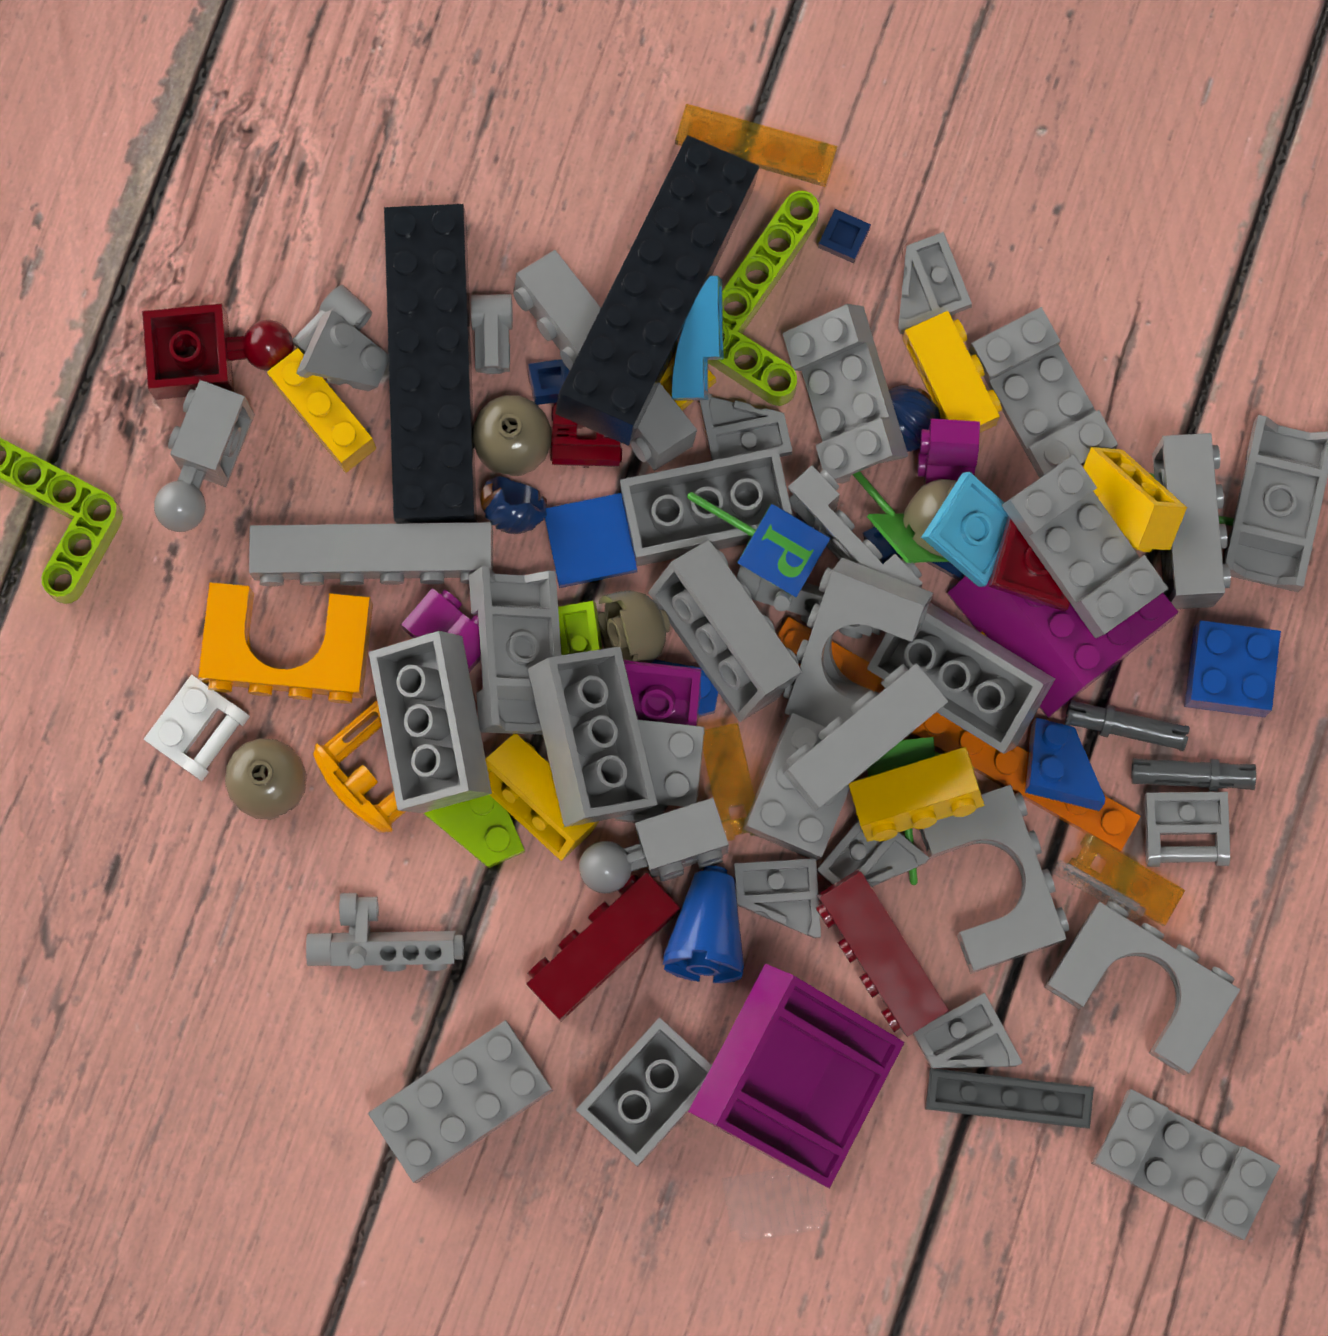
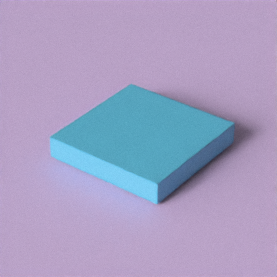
[921,472,1009,587]

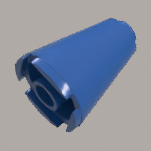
[663,866,744,983]

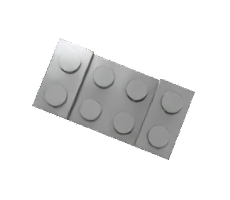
[782,304,908,484]
[969,307,1118,478]
[1223,415,1328,592]
[1002,454,1168,639]
[788,465,923,588]
[469,567,561,735]
[1091,1089,1280,1240]

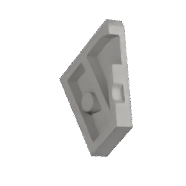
[898,232,972,334]
[296,310,389,391]
[699,394,792,461]
[638,720,705,807]
[817,820,929,887]
[734,859,821,938]
[913,993,1023,1068]

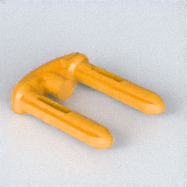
[313,700,406,833]

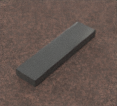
[925,1068,1094,1129]

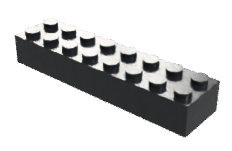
[555,135,760,446]
[384,204,477,524]

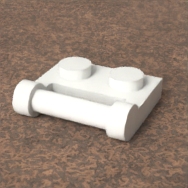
[144,674,250,781]

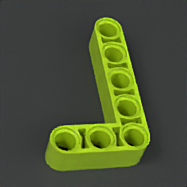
[708,191,819,406]
[0,438,123,604]

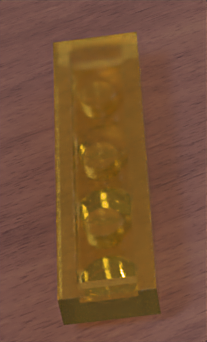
[675,104,837,187]

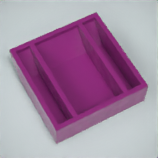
[947,576,1178,718]
[688,964,905,1189]

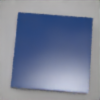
[545,493,638,588]

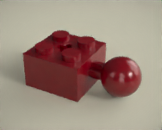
[142,304,294,400]

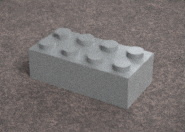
[1152,433,1231,609]
[620,447,793,566]
[648,540,803,722]
[867,602,1055,754]
[369,631,492,813]
[528,647,657,827]
[784,663,948,811]
[368,1020,553,1183]

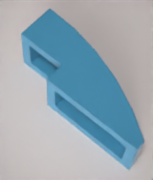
[672,276,724,401]

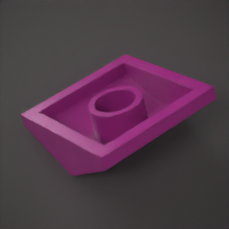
[623,660,702,726]

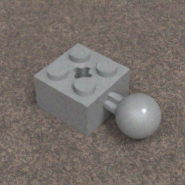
[154,380,255,532]
[579,798,729,893]

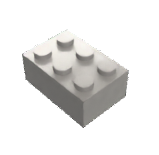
[742,713,853,861]
[576,1017,712,1167]

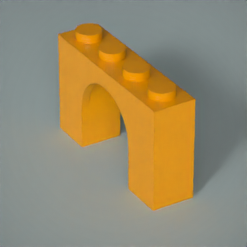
[198,582,373,704]

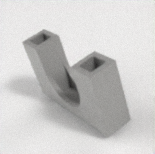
[783,558,933,727]
[919,785,1070,974]
[1044,901,1241,1075]

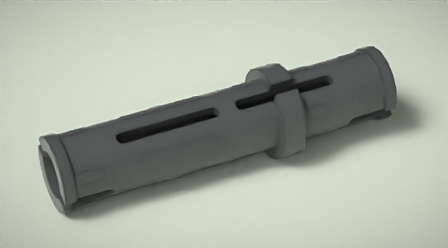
[1065,699,1190,751]
[1131,758,1256,792]

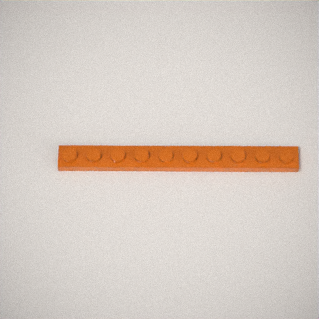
[777,617,1141,853]

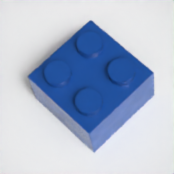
[1184,620,1281,718]

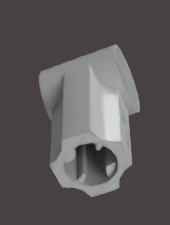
[293,285,372,354]
[471,294,513,374]

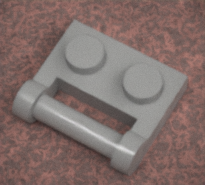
[1145,792,1230,867]

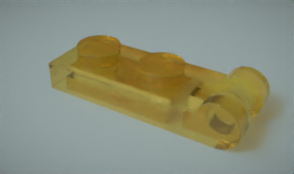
[703,722,755,841]
[1066,833,1185,927]

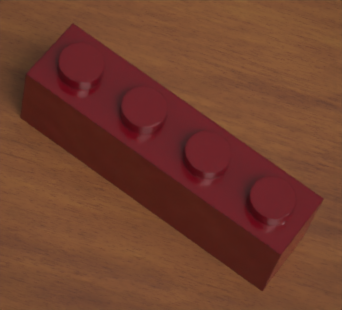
[816,869,949,1037]
[526,872,680,1022]

